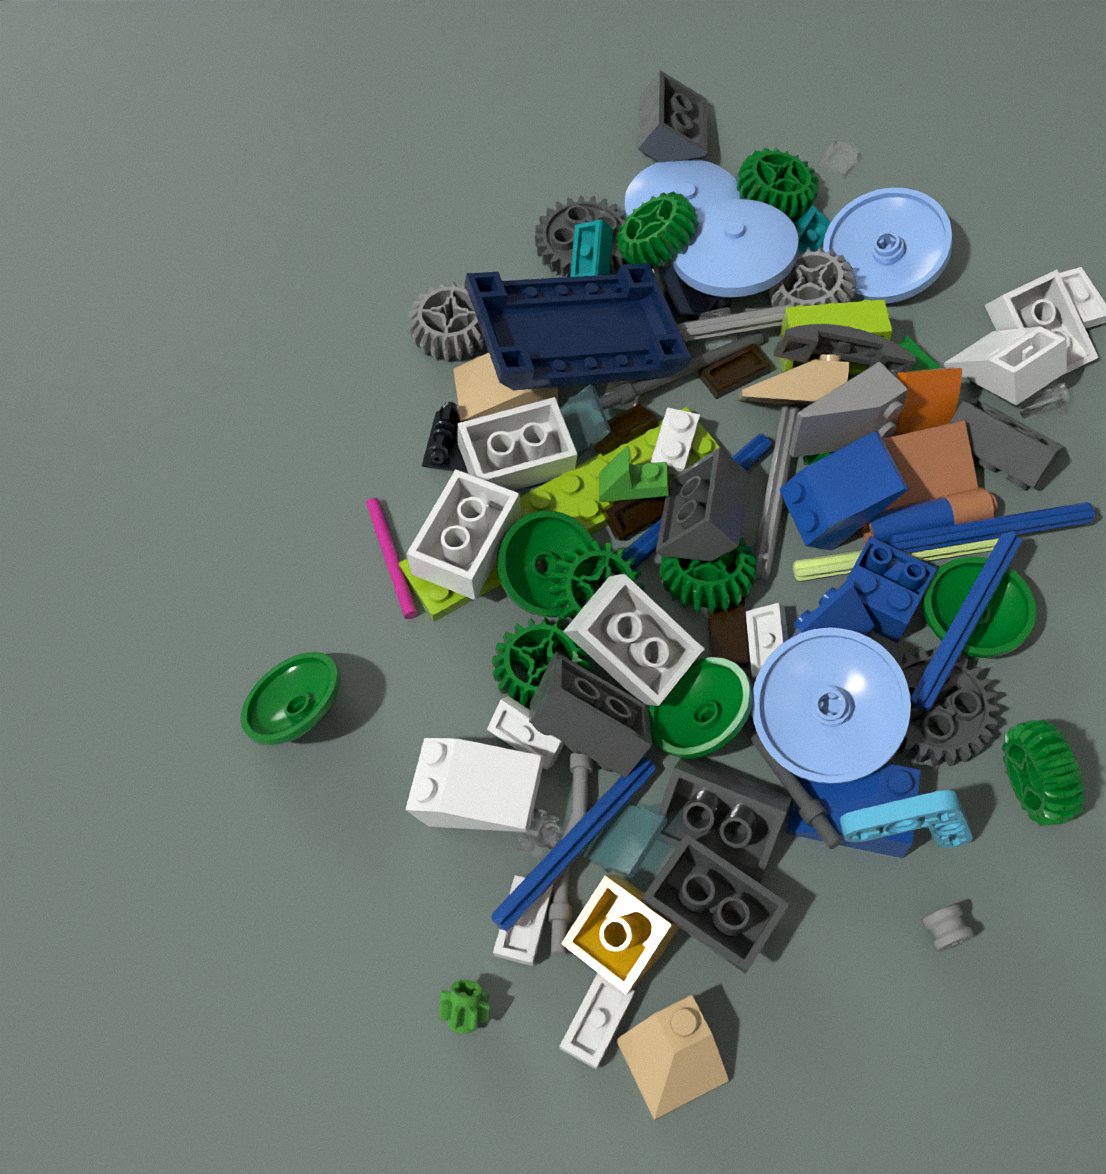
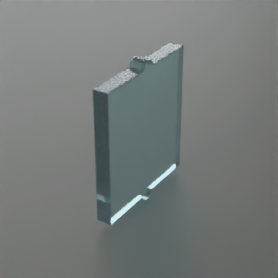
[560,384,611,458]
[583,804,668,878]

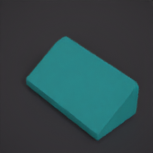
[794,205,831,254]
[570,219,613,277]

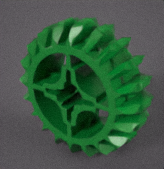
[736,148,819,220]
[616,191,699,269]
[660,538,757,614]
[548,540,645,624]
[492,617,591,708]
[1002,719,1085,826]

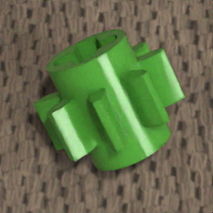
[439,980,490,1034]

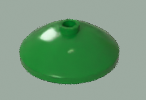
[497,510,597,617]
[923,556,1036,658]
[241,652,341,745]
[649,657,753,758]

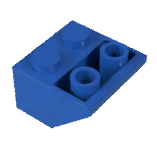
[845,536,937,643]
[791,581,874,638]

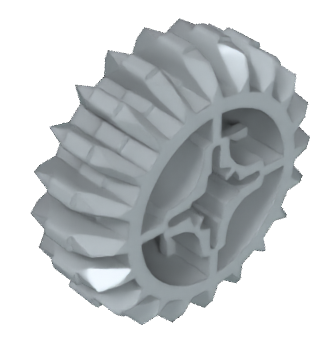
[768,247,856,307]
[408,282,485,362]

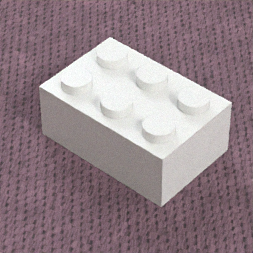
[458,397,577,491]
[407,469,522,600]
[563,574,704,706]

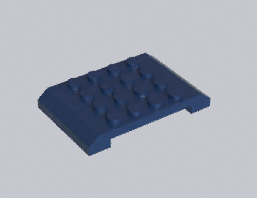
[465,263,691,391]

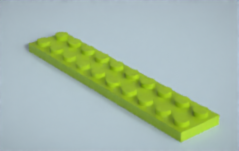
[398,407,719,622]

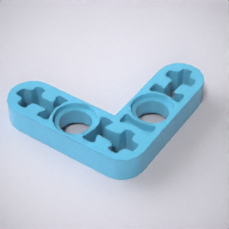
[840,790,973,848]

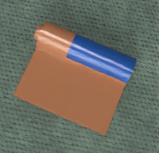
[861,420,998,545]

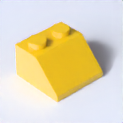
[561,874,679,994]

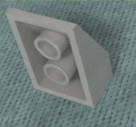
[789,362,908,457]

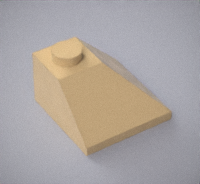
[616,995,729,1120]

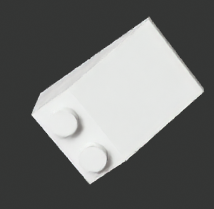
[984,270,1099,376]
[405,738,545,832]

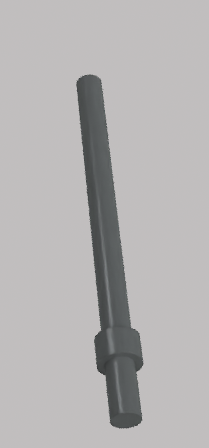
[593,331,764,412]
[742,714,843,849]

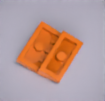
[891,367,962,437]

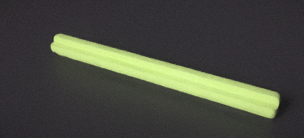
[793,538,999,581]

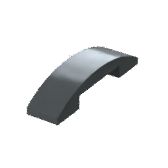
[774,324,916,379]

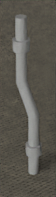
[548,752,593,956]

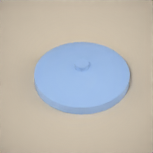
[625,159,740,217]
[823,188,953,303]
[672,199,798,297]
[752,628,911,784]

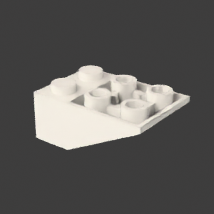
[944,327,1067,405]

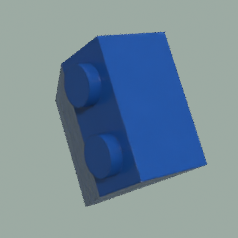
[779,431,909,550]
[786,763,921,858]

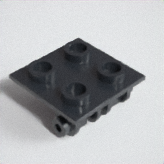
[656,266,732,318]
[422,401,468,473]

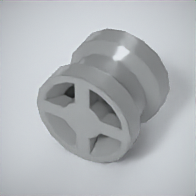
[922,904,975,952]

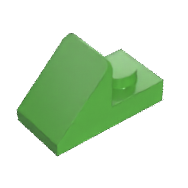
[599,446,669,502]

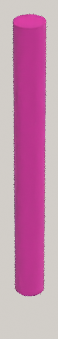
[366,498,418,619]

